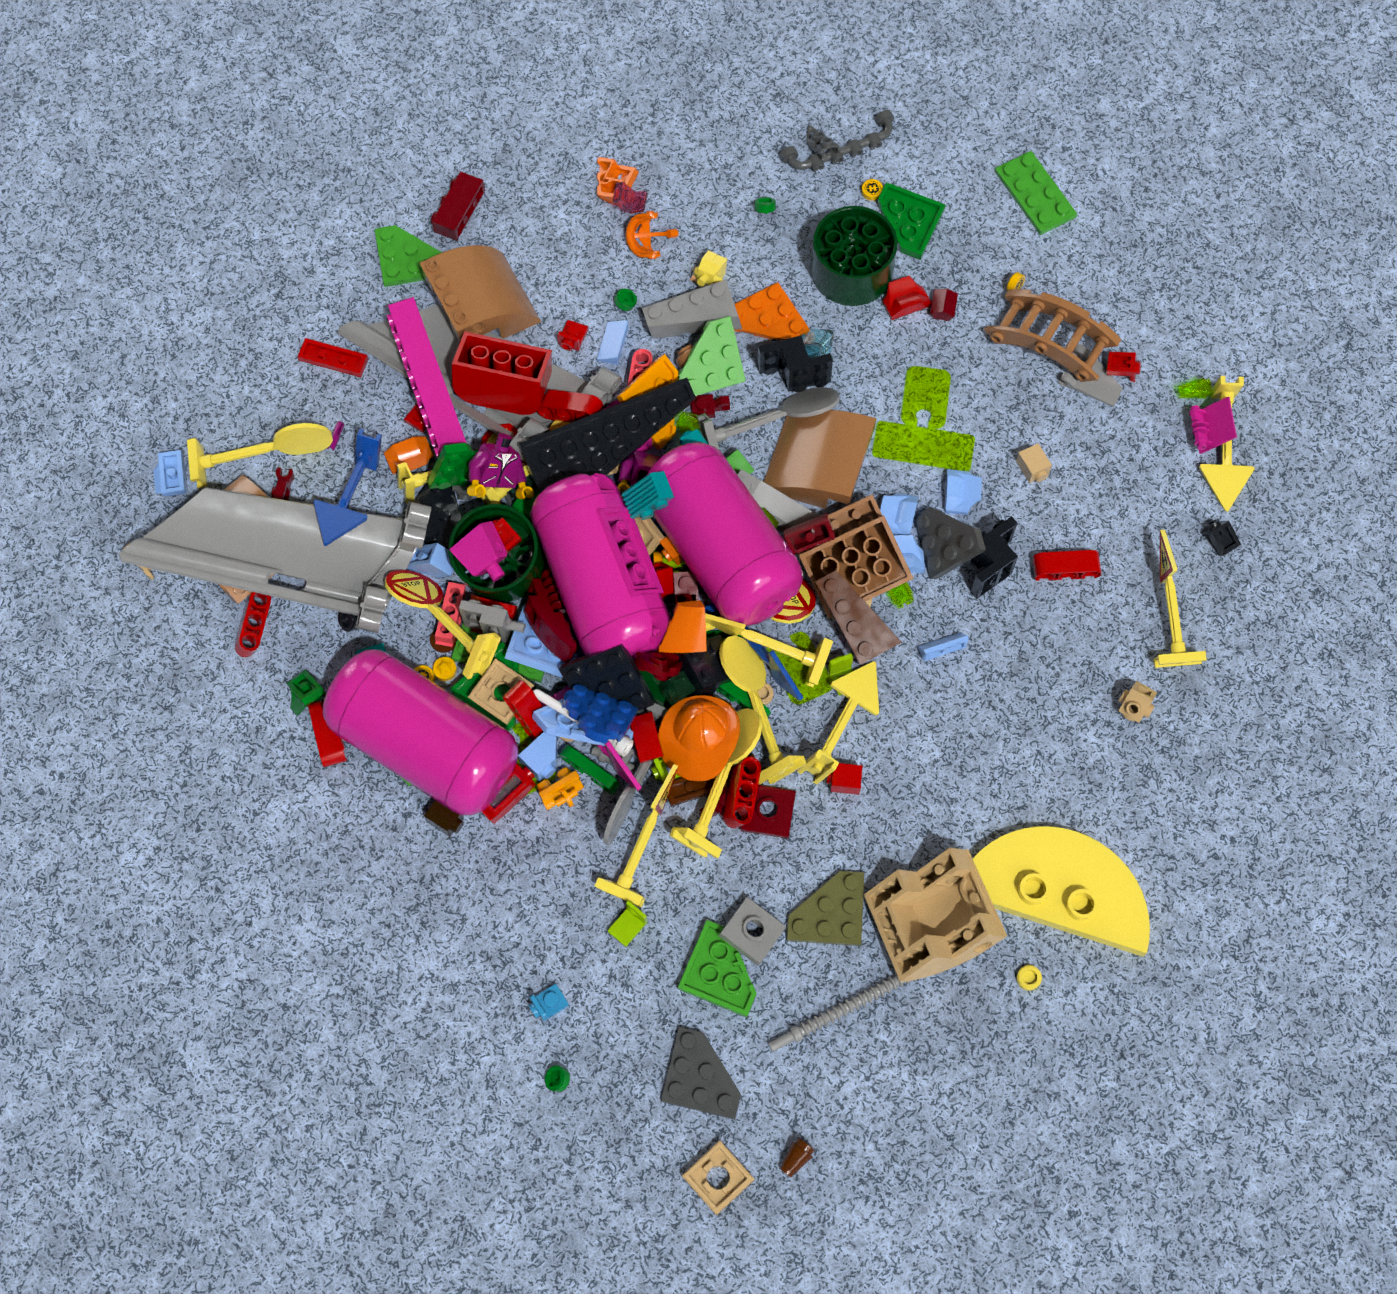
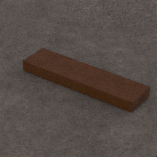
[668,754,755,807]

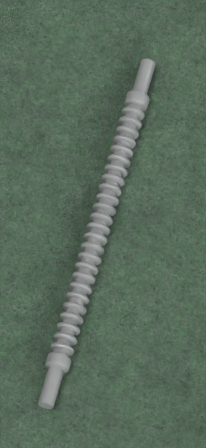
[768,973,915,1052]

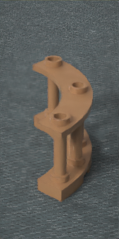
[984,289,1122,382]

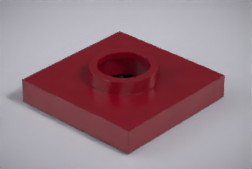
[741,785,796,839]

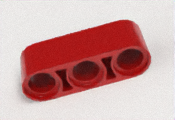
[537,390,603,423]
[1032,550,1102,581]
[234,592,271,657]
[502,680,544,741]
[308,699,347,767]
[723,757,761,829]

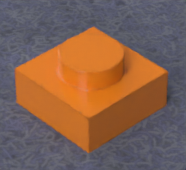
[660,537,684,566]

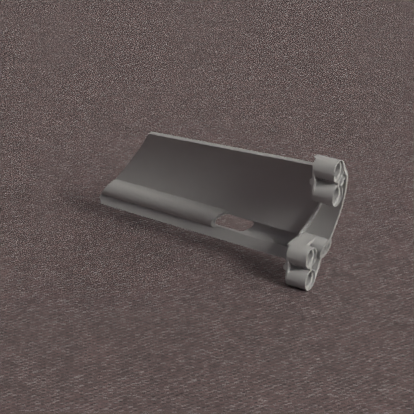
[338,304,622,462]
[118,487,431,633]

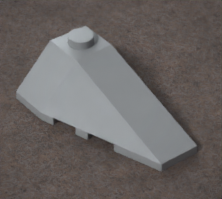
[738,469,819,532]

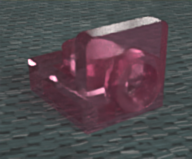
[612,182,648,214]

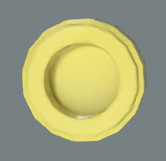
[1016,965,1042,991]

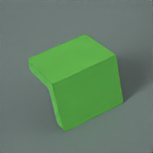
[725,448,755,475]

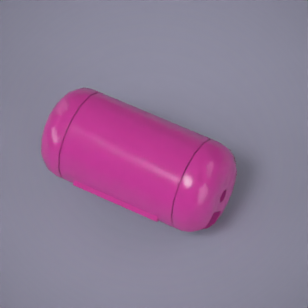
[646,442,803,626]
[530,473,671,661]
[322,650,518,815]

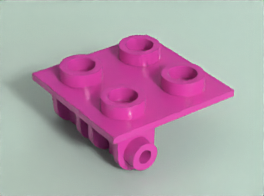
[1189,397,1237,454]

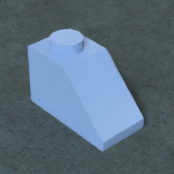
[407,543,454,578]
[518,732,558,782]

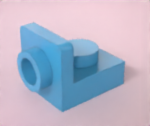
[529,984,569,1022]

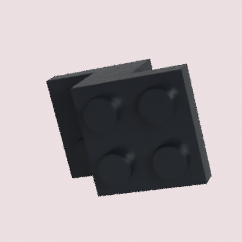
[757,336,833,392]
[971,516,1018,600]
[663,635,731,708]

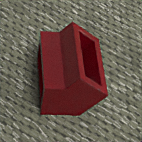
[930,288,958,321]

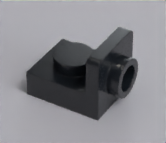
[1201,519,1241,556]

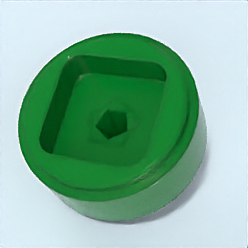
[754,197,776,214]
[614,289,637,311]
[545,1065,570,1092]

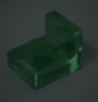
[659,670,695,706]

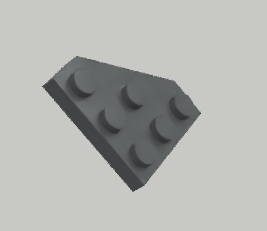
[914,507,986,579]
[661,1027,741,1120]

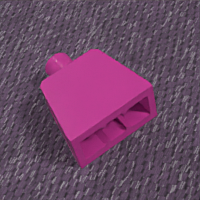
[449,521,507,582]

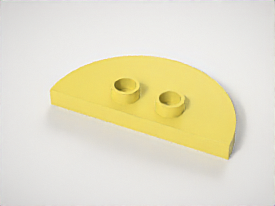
[973,827,1150,957]

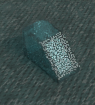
[801,329,834,358]

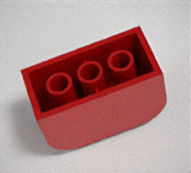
[452,331,552,415]

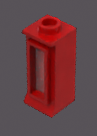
[482,764,536,824]

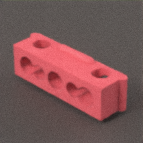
[435,582,467,647]

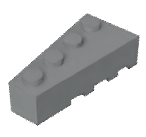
[642,279,742,338]

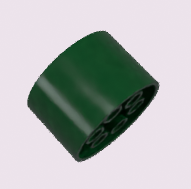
[811,206,898,306]
[449,504,546,603]

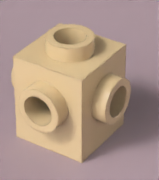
[1118,681,1157,723]

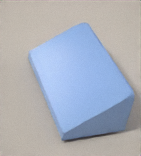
[597,320,629,365]
[918,632,969,661]

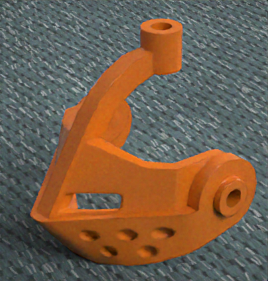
[626,211,678,259]

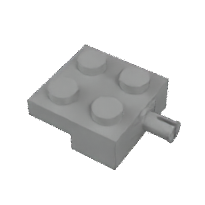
[459,600,526,645]

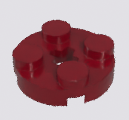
[634,649,683,681]

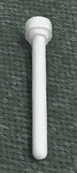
[533,689,634,757]

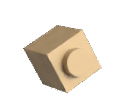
[1016,443,1052,483]

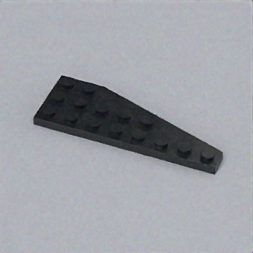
[518,377,696,494]

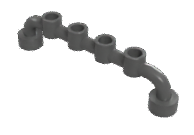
[780,110,894,172]

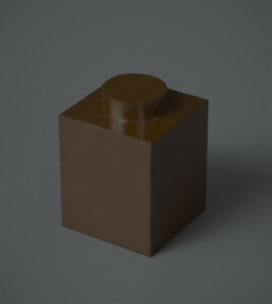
[424,800,464,837]

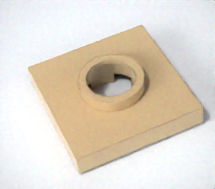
[468,658,535,725]
[682,1141,755,1216]

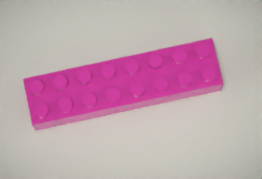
[387,297,466,459]

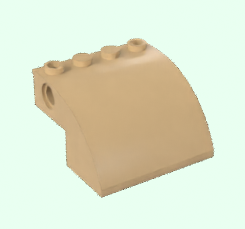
[864,848,1007,982]

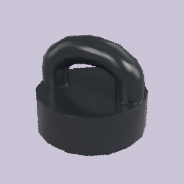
[338,612,358,632]

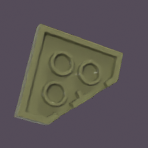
[787,871,864,946]

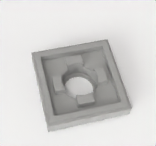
[719,897,786,966]

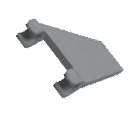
[1059,344,1123,407]

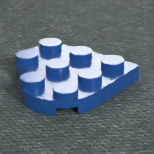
[562,684,638,744]

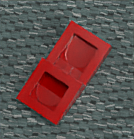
[631,712,664,764]

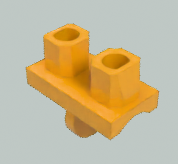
[537,767,584,810]

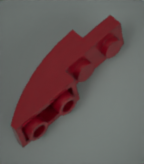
[524,578,576,663]

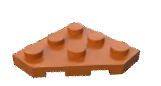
[734,282,812,341]

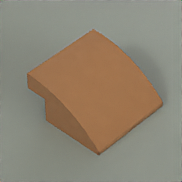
[764,410,876,509]
[798,494,914,618]

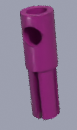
[326,421,345,451]

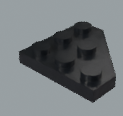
[403,482,461,550]
[559,644,656,711]

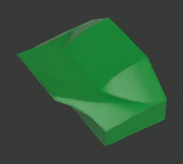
[286,670,326,716]

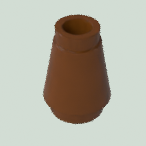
[779,1138,815,1178]

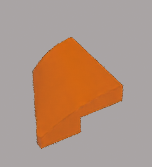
[597,157,639,207]
[658,600,707,653]

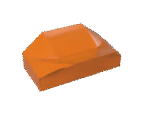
[384,437,435,474]

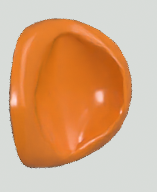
[658,695,740,781]

